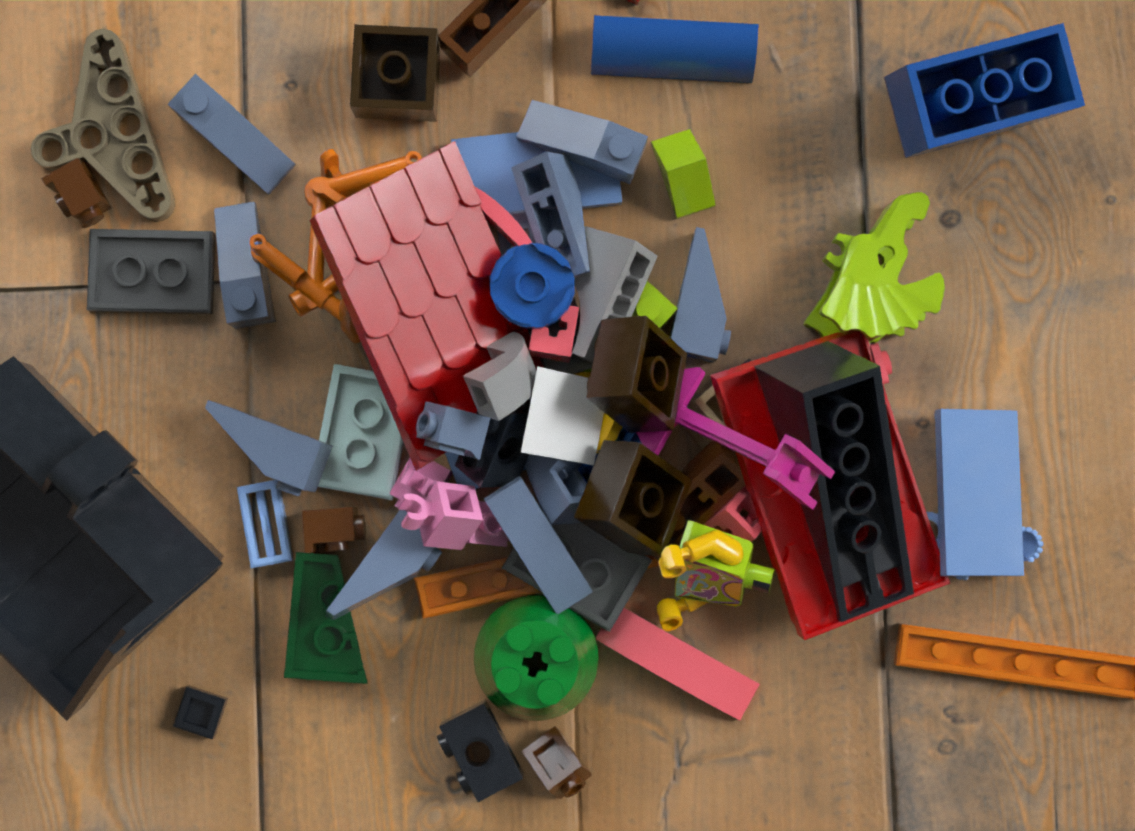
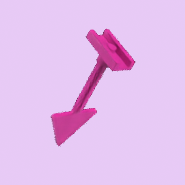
[636,367,835,509]

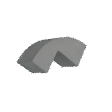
[463,331,537,421]

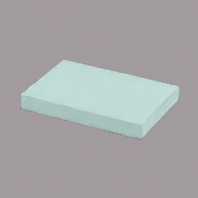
[318,364,404,501]

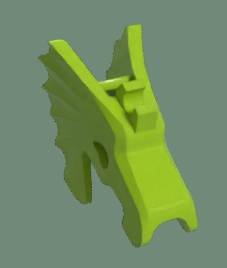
[803,192,945,343]

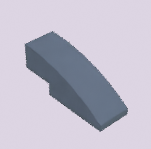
[525,395,587,525]
[484,476,593,614]

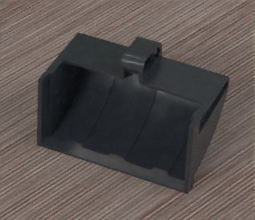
[0,356,224,721]

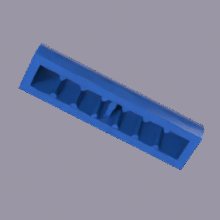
[591,15,759,83]

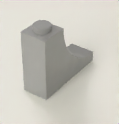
[572,226,658,365]

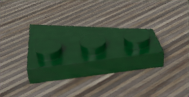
[284,552,368,684]

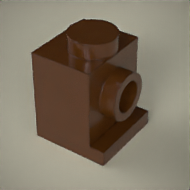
[41,158,112,228]
[302,507,366,553]

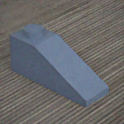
[168,74,296,195]
[516,100,648,184]
[511,152,590,278]
[214,202,276,329]
[670,227,731,363]
[205,400,333,496]
[326,510,442,621]

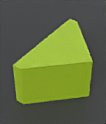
[651,129,716,219]

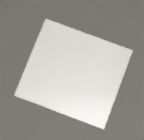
[521,367,604,465]

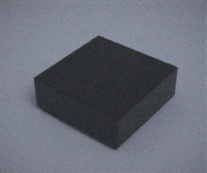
[173,685,228,739]

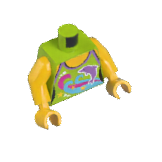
[657,520,775,631]

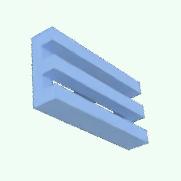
[237,480,294,568]

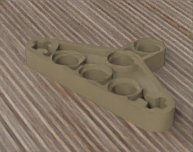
[31,29,175,222]

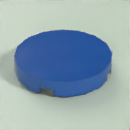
[490,243,575,329]

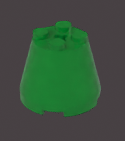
[474,595,598,721]

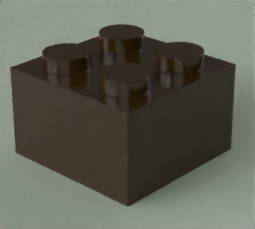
[350,24,441,122]
[586,315,687,433]
[574,440,692,557]

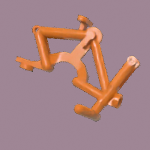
[249,149,422,343]

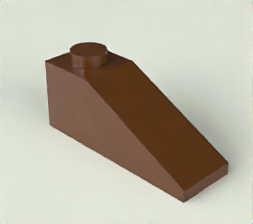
[654,441,745,561]

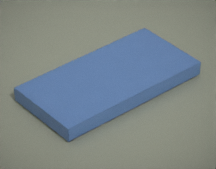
[451,132,622,212]
[935,409,1024,576]

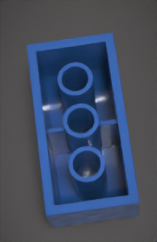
[884,23,1085,158]

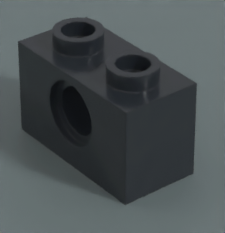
[455,399,531,488]
[437,699,524,802]

